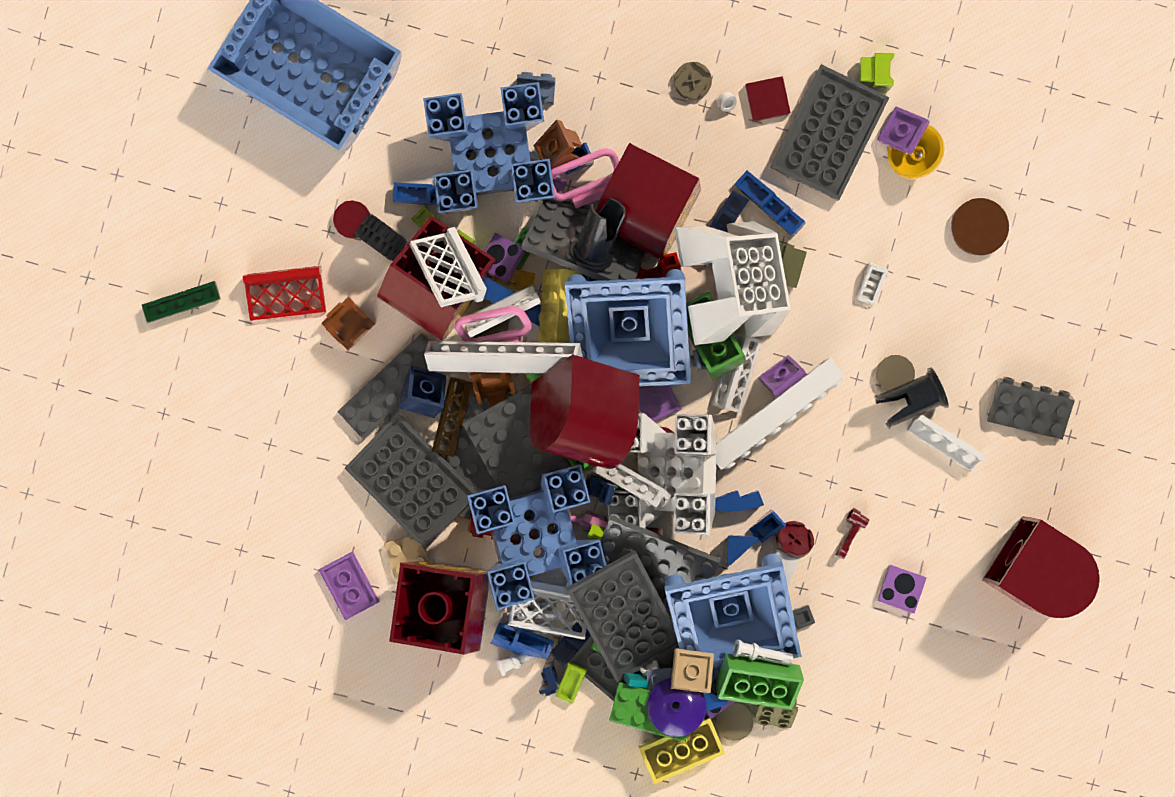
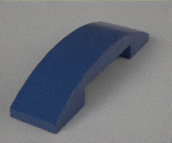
[585,474,616,505]

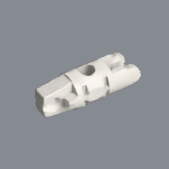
[507,601,556,620]

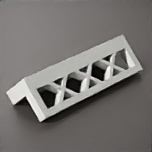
[712,332,762,413]
[907,414,986,472]
[592,464,671,508]

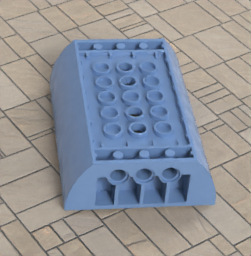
[207,0,402,151]

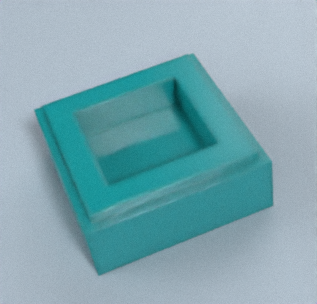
[623,672,648,688]

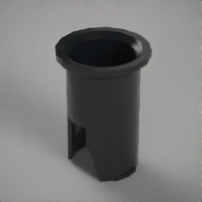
[570,198,626,271]
[874,367,949,429]

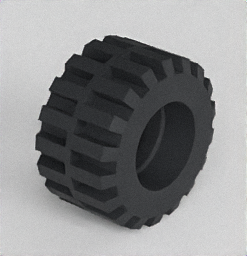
[355,214,407,261]

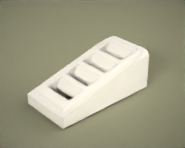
[856,262,888,306]

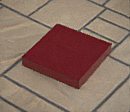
[745,76,791,122]

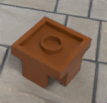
[533,119,582,171]
[321,296,376,351]
[470,372,516,407]

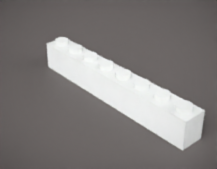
[424,341,583,373]

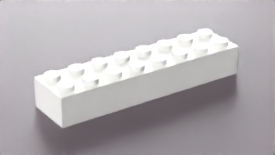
[716,357,845,471]

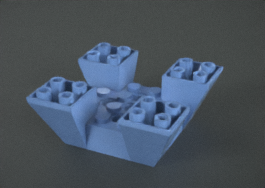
[423,82,555,214]
[467,464,606,610]

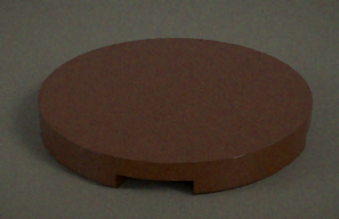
[951,198,1009,256]

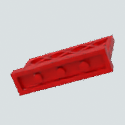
[242,265,326,321]

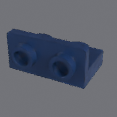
[539,661,560,696]

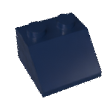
[399,365,447,419]

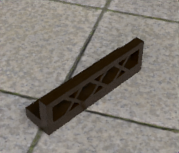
[431,377,473,457]

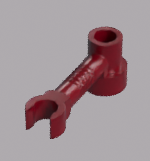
[835,508,870,560]

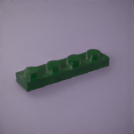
[141,281,222,323]

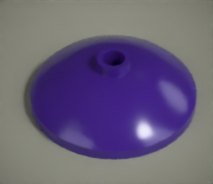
[647,677,706,737]

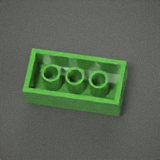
[686,291,746,380]
[715,654,804,710]
[609,682,687,742]

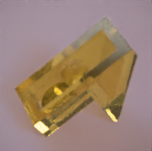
[496,269,536,291]

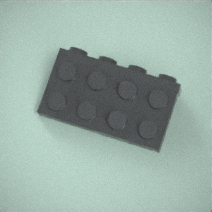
[987,377,1075,440]

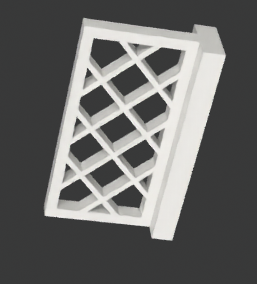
[409,227,487,307]
[465,285,541,337]
[508,581,587,639]

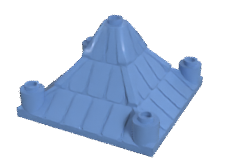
[565,269,691,386]
[664,553,802,676]

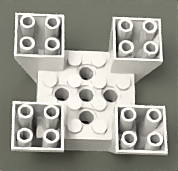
[674,222,791,345]
[608,413,716,535]

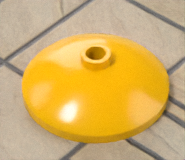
[887,125,945,179]

